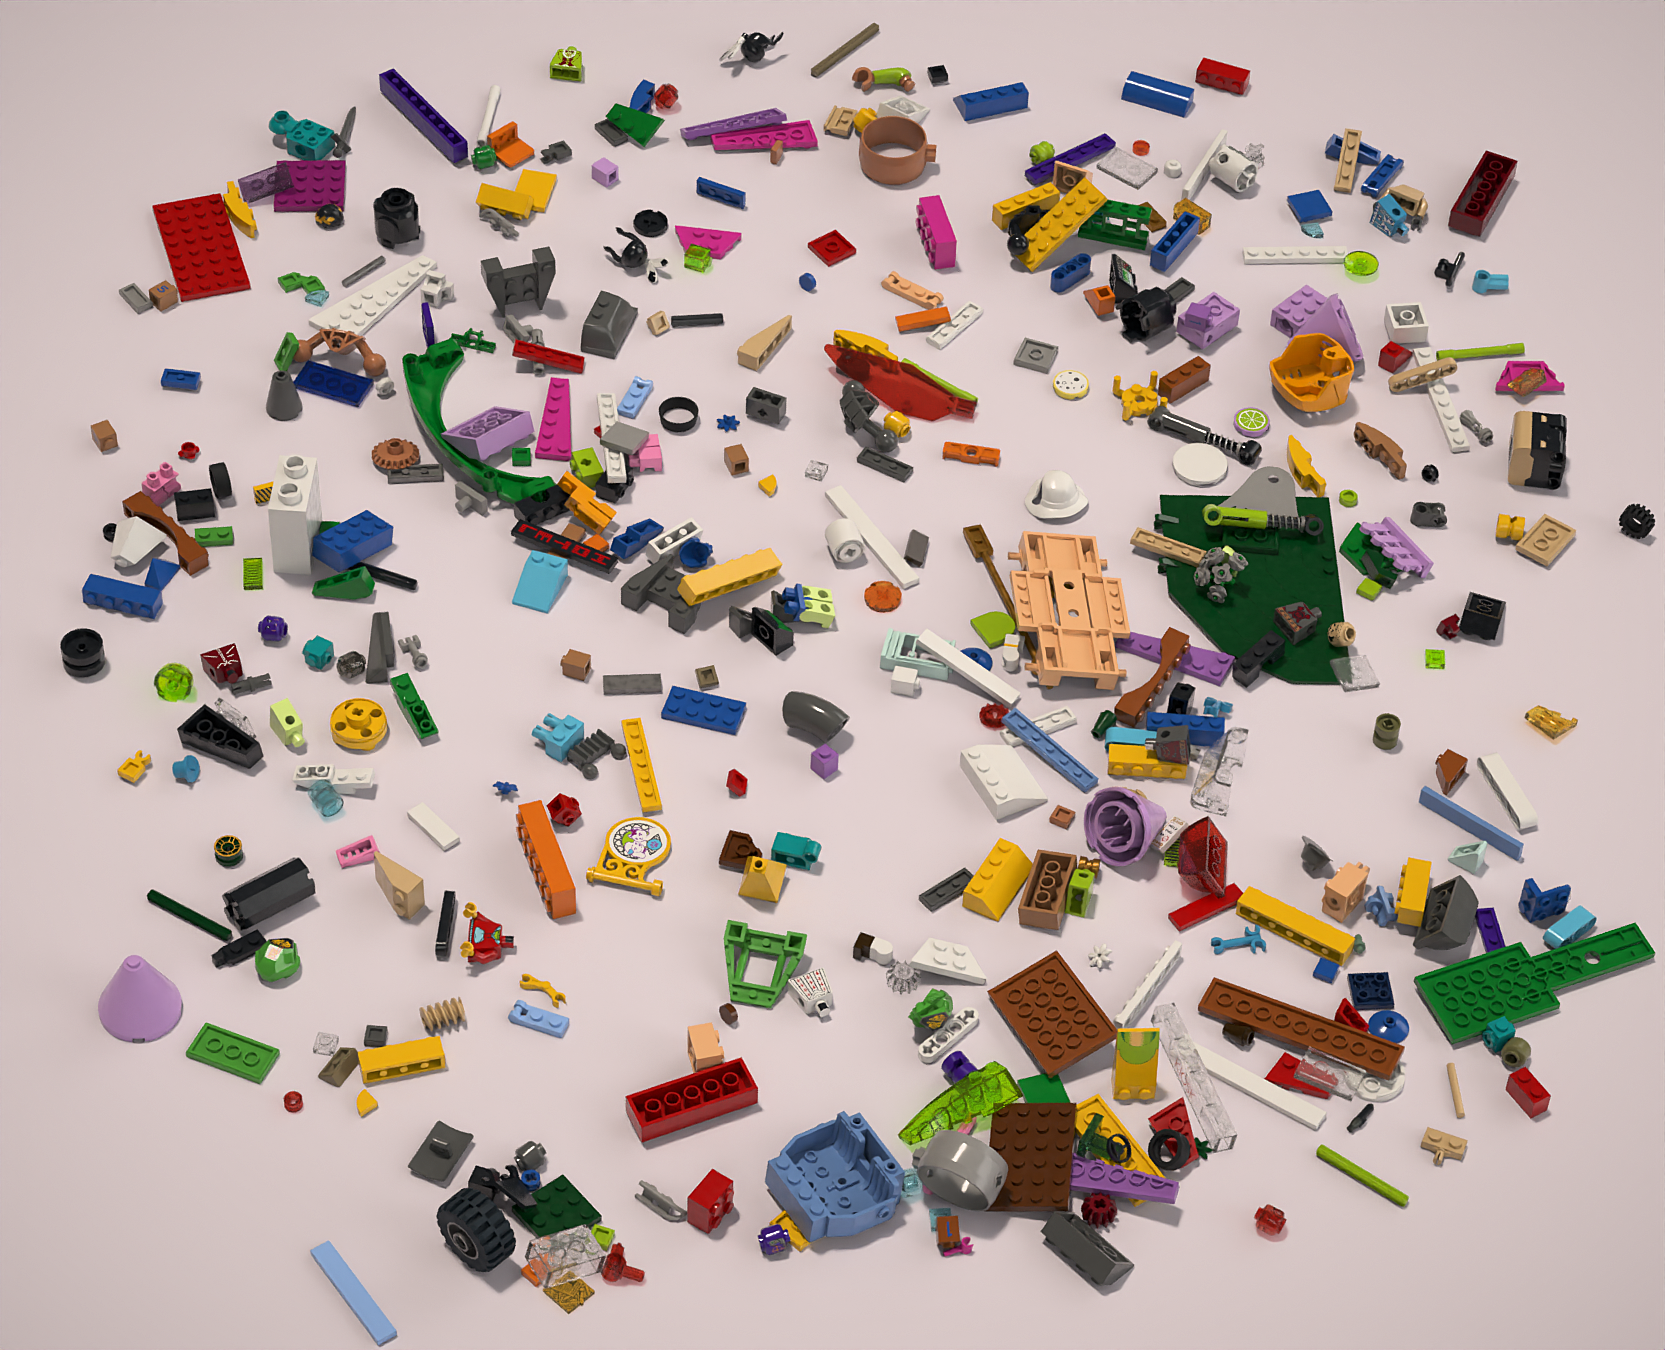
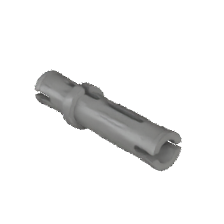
[531,329,545,375]

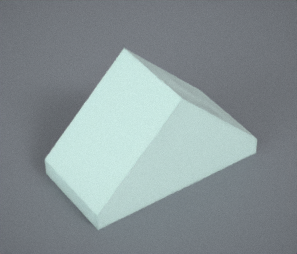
[1448,841,1487,874]

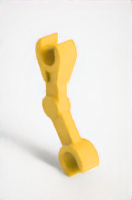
[519,974,566,1008]

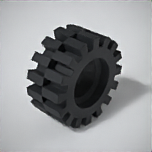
[1619,504,1656,539]

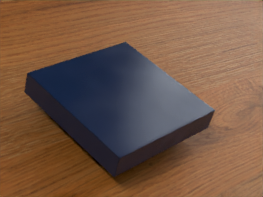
[1347,972,1395,1010]

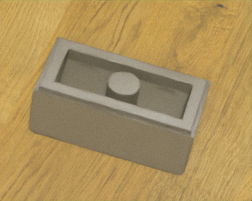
[318,1047,358,1087]

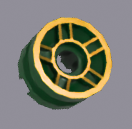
[214,835,243,867]

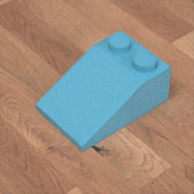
[512,550,568,613]

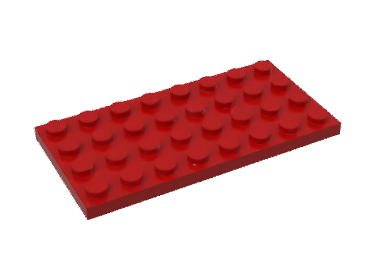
[152,193,251,302]

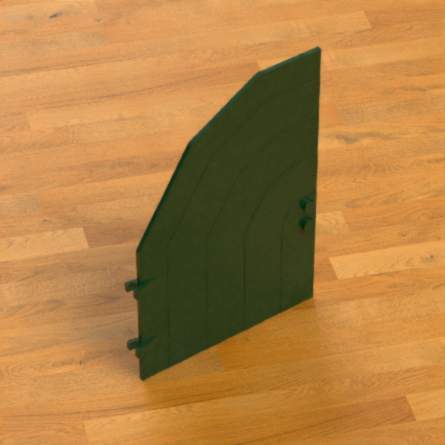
[1154,495,1352,685]

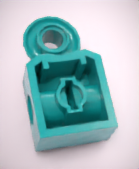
[268,111,335,161]

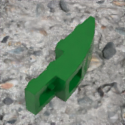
[389,673,439,739]

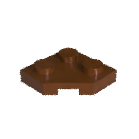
[719,830,763,870]

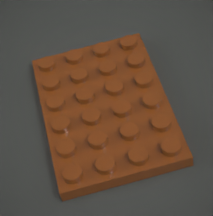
[987,950,1117,1078]

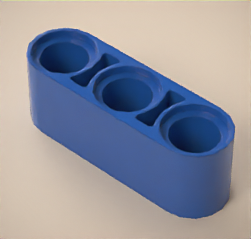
[1050,253,1091,293]

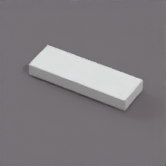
[407,802,460,851]

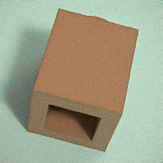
[149,280,178,312]
[90,420,118,452]
[724,444,749,476]
[560,649,591,681]

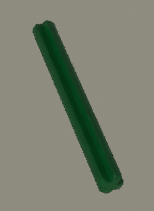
[147,889,232,941]

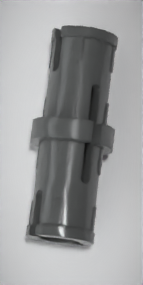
[231,673,272,695]

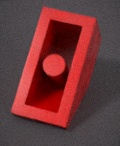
[1378,341,1413,373]

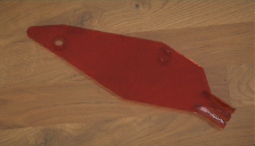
[824,344,977,421]

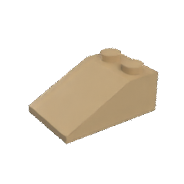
[374,851,425,920]

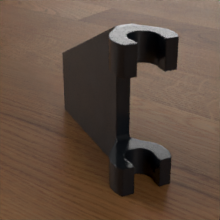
[481,1165,537,1210]

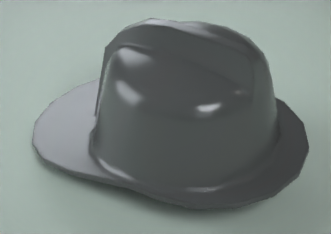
[1301,836,1333,871]

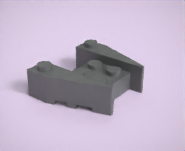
[481,246,556,318]
[621,554,701,634]

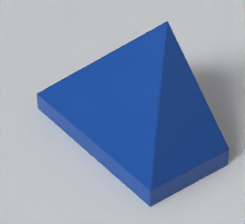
[144,558,180,591]

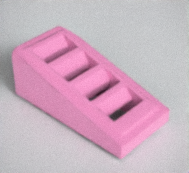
[336,835,380,868]

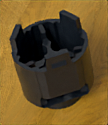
[373,188,421,249]
[1115,286,1176,342]

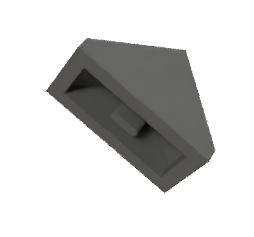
[771,590,801,623]
[729,606,752,638]

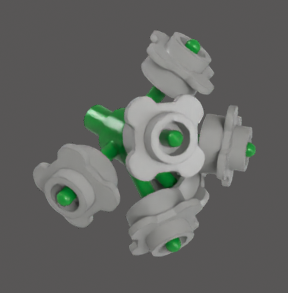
[1194,547,1248,603]

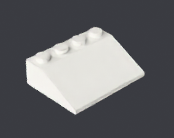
[960,745,1048,820]

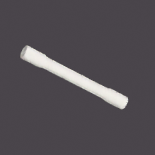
[476,85,501,147]

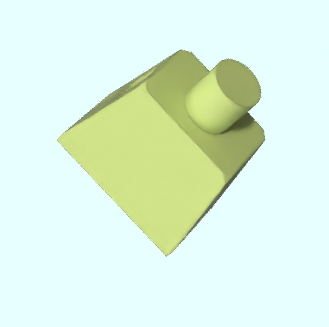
[270,698,305,747]

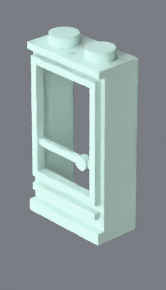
[880,628,958,680]

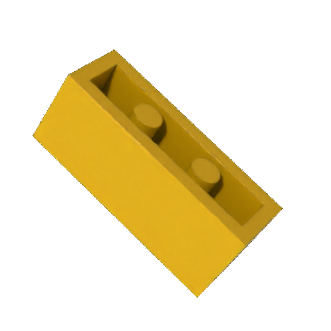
[476,183,534,220]

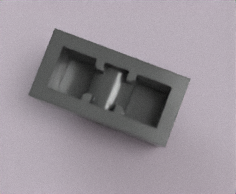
[746,387,787,425]

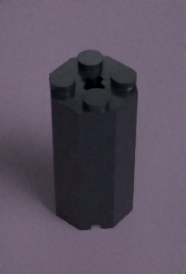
[222,857,316,931]

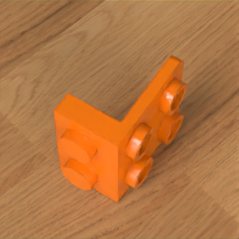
[487,121,534,167]

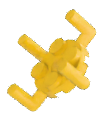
[1112,371,1168,421]

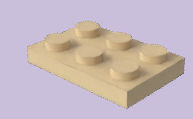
[1515,514,1577,566]

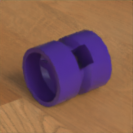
[941,1051,980,1090]

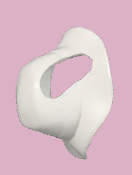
[1025,470,1088,518]

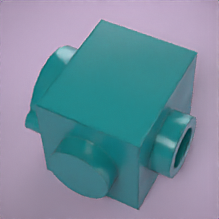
[302,635,334,670]
[1482,1016,1516,1053]

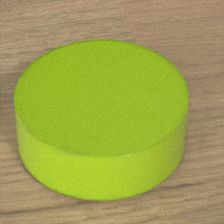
[1339,490,1358,507]

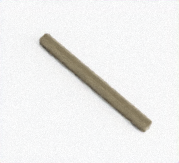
[811,23,879,77]

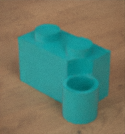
[771,832,822,870]

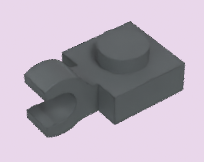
[540,140,572,164]

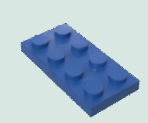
[661,686,746,735]

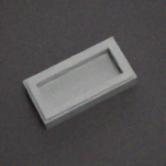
[119,283,153,314]

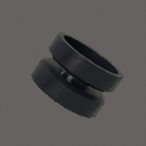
[60,628,105,677]

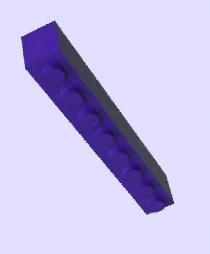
[379,68,468,163]

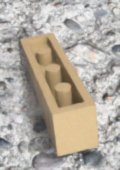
[737,315,792,371]

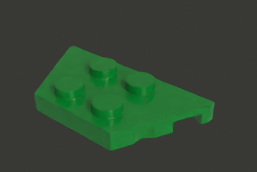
[1339,522,1402,575]

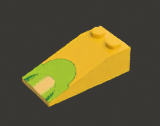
[1111,1028,1160,1100]

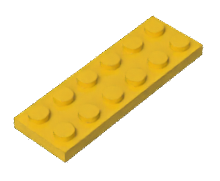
[1015,177,1108,272]
[1075,1094,1165,1207]

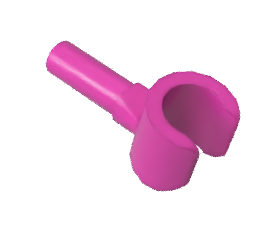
[943,1237,974,1257]

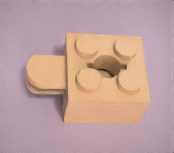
[1322,862,1370,923]

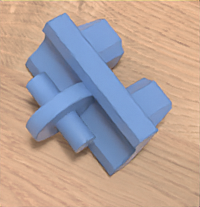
[1364,886,1398,926]

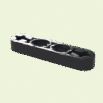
[435,890,456,956]

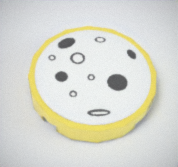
[1053,370,1089,399]

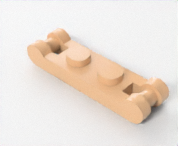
[881,271,944,310]

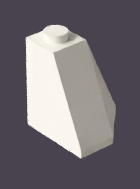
[110,516,166,567]

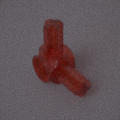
[601,1242,645,1282]

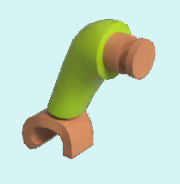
[852,67,915,92]

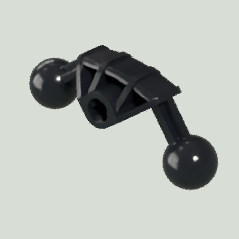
[1007,205,1050,255]

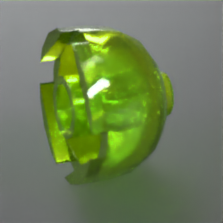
[154,662,194,702]

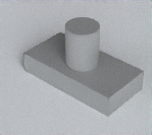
[503,314,533,343]
[455,481,488,516]

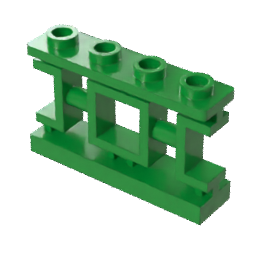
[1078,199,1152,251]

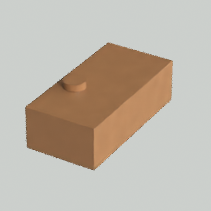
[1018,849,1078,930]

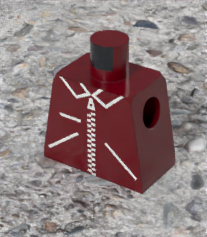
[200,643,243,684]

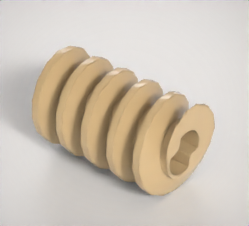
[419,997,465,1031]

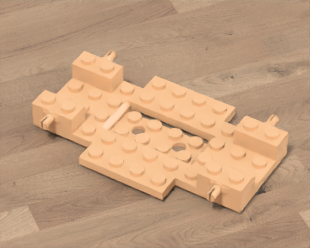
[1008,531,1130,690]

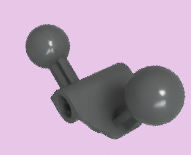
[840,380,898,452]

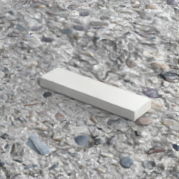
[926,301,983,350]
[1000,706,1077,747]

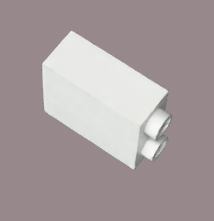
[268,454,322,575]

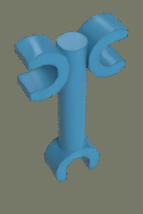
[1203,697,1233,718]
[1211,925,1266,954]

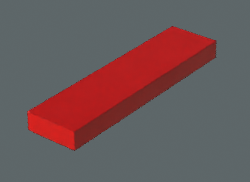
[512,339,585,374]
[1168,883,1243,932]

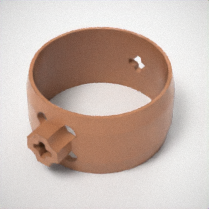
[859,116,937,185]

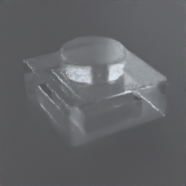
[805,460,828,482]
[313,1032,339,1056]

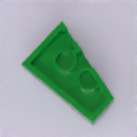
[605,103,665,147]

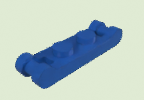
[1361,154,1404,198]

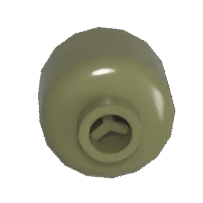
[1501,1037,1531,1068]

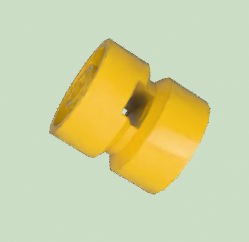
[1495,514,1525,540]

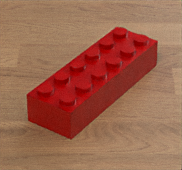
[625,1057,758,1143]

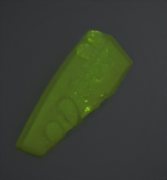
[898,1061,1023,1145]

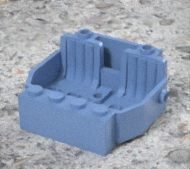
[765,1111,905,1243]

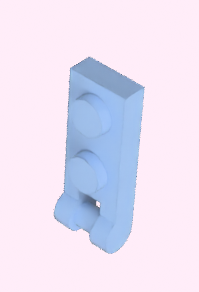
[617,376,653,419]
[508,1000,569,1038]

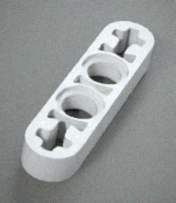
[918,1007,979,1063]

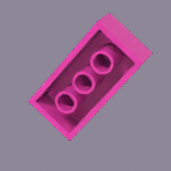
[916,195,957,270]

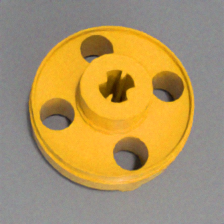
[330,698,387,751]

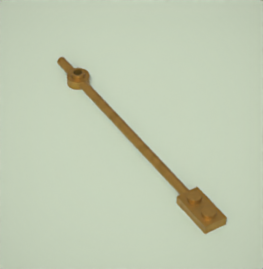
[963,524,1054,689]

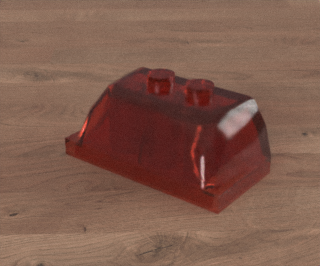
[1177,816,1228,899]

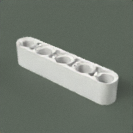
[1477,752,1538,830]

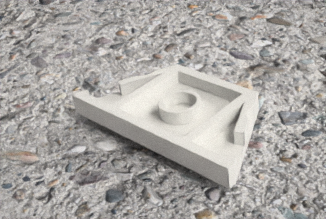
[909,937,986,985]

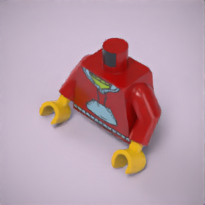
[460,902,514,964]

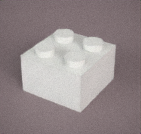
[1384,302,1429,344]

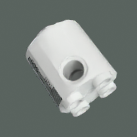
[1208,144,1259,192]

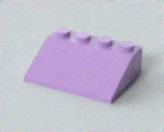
[441,406,535,461]

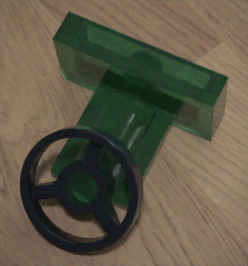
[1076,1113,1131,1163]

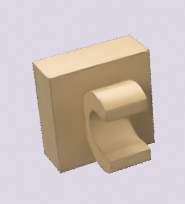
[646,311,670,335]

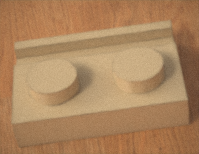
[824,105,858,136]

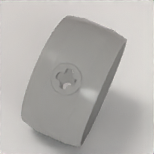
[912,1130,1008,1211]

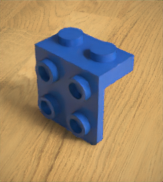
[1518,878,1571,923]

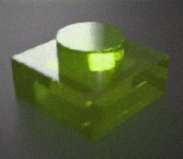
[1425,649,1445,669]

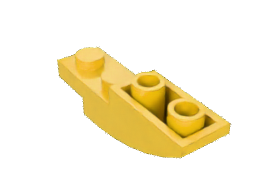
[223,181,257,238]
[833,330,898,373]
[1286,435,1326,497]

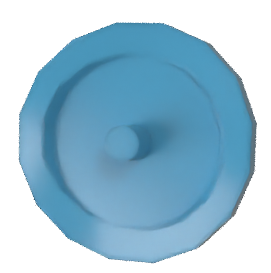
[172,755,200,782]

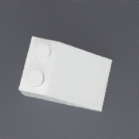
[876,95,930,123]

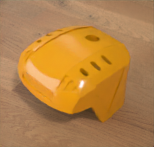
[1269,333,1354,413]

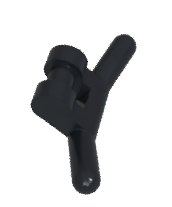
[1434,252,1465,287]

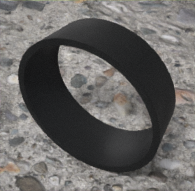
[659,397,699,432]

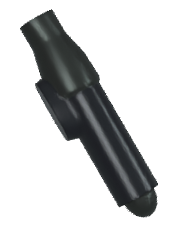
[1347,1104,1374,1132]

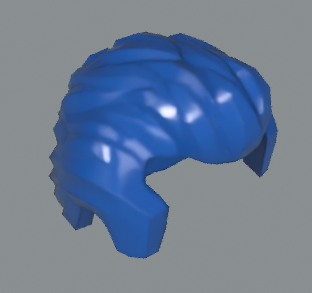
[679,537,713,568]

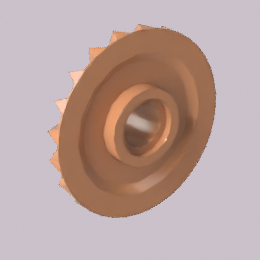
[372,438,419,469]

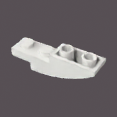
[292,764,375,794]

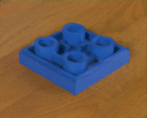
[1287,190,1333,223]

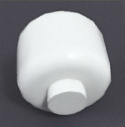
[1164,160,1181,178]

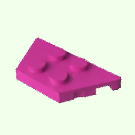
[675,225,742,259]
[1495,361,1565,391]

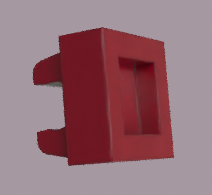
[1436,614,1460,639]

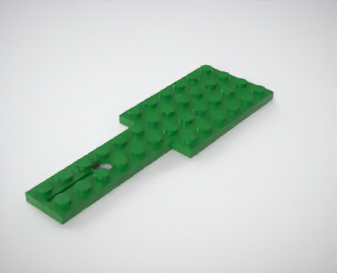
[1414,922,1655,1044]

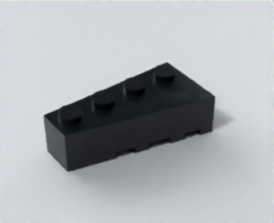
[177,704,264,769]

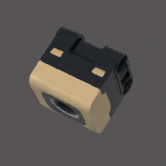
[1508,411,1567,490]

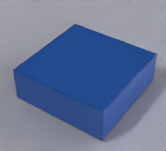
[1313,958,1340,983]

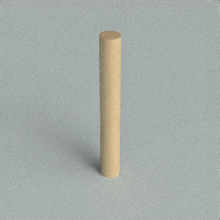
[1446,1063,1465,1118]

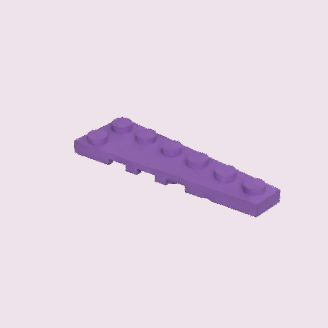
[680,108,787,140]
[1115,632,1235,686]
[1071,1153,1180,1204]

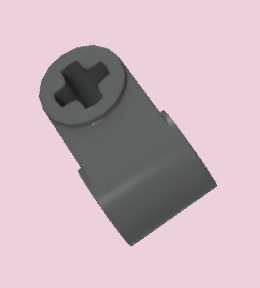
[1410,502,1447,527]

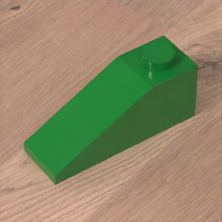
[312,566,375,600]

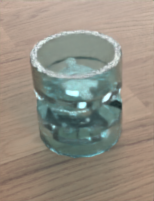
[308,780,344,817]

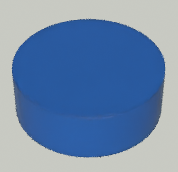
[799,273,816,291]

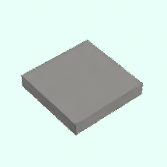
[1013,337,1059,374]
[600,421,649,455]

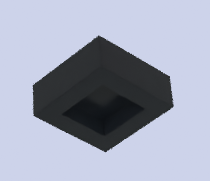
[927,65,948,83]

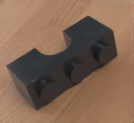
[514,484,571,525]
[1232,630,1285,688]

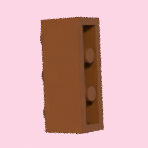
[1158,356,1211,404]

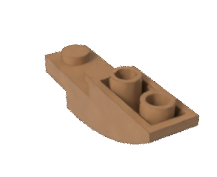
[1354,422,1407,480]

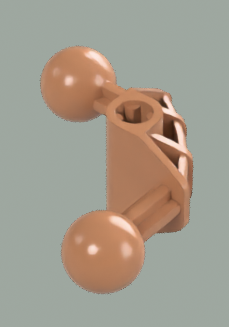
[293,328,386,376]

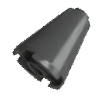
[266,370,302,421]

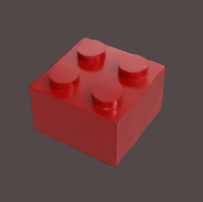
[687,1169,734,1234]

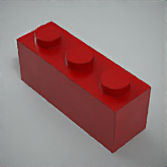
[1195,57,1250,95]

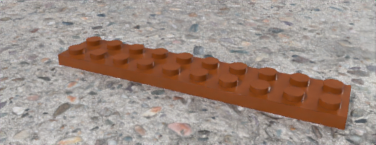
[1198,977,1405,1081]

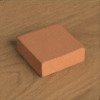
[770,140,783,164]
[1049,805,1076,829]

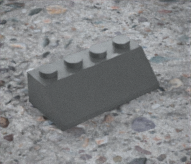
[1040,1211,1134,1286]

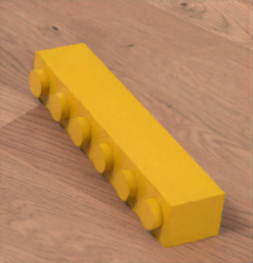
[677,548,782,607]
[1235,886,1355,966]

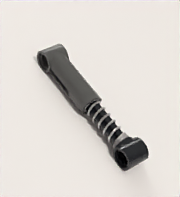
[1147,406,1262,465]

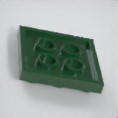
[512,1174,602,1252]

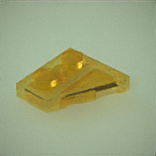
[1524,705,1578,740]

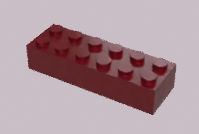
[1448,151,1518,237]

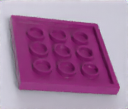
[274,160,346,212]

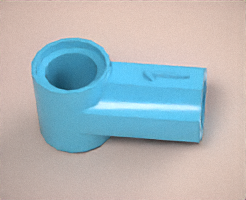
[1472,270,1509,293]

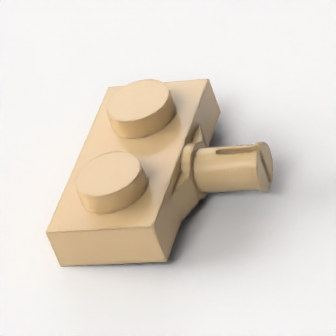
[1421,1127,1468,1165]

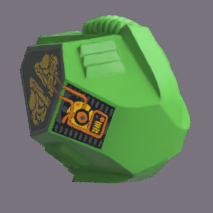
[255,938,300,982]
[908,988,953,1031]

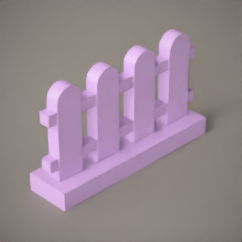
[1359,517,1434,578]

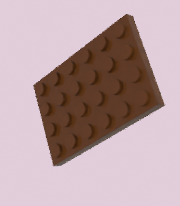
[984,1103,1077,1212]

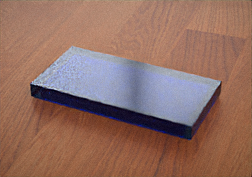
[293,360,374,407]

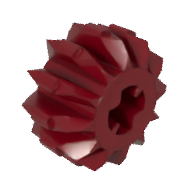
[1081,1192,1117,1229]

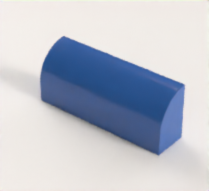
[1121,71,1194,118]

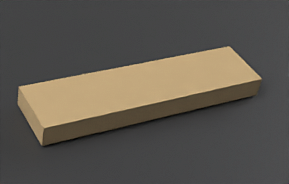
[1334,128,1362,193]
[1130,527,1207,567]

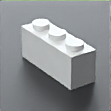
[645,517,703,564]

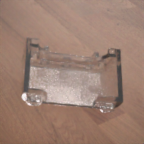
[1190,727,1249,817]

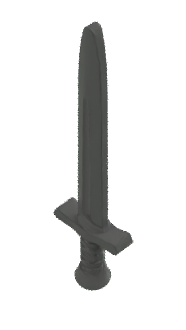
[331,106,356,158]

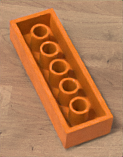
[516,800,576,919]

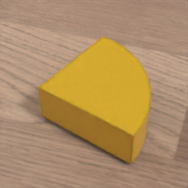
[758,474,777,497]
[356,1089,378,1117]

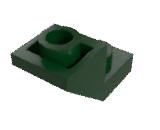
[1361,548,1398,589]

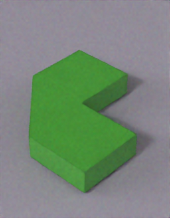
[278,272,325,298]

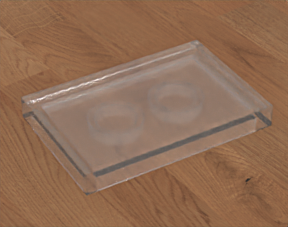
[1096,147,1158,190]
[1293,1047,1367,1102]

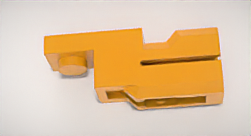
[557,471,617,535]

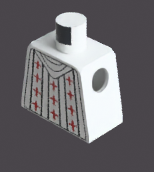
[788,968,833,1017]

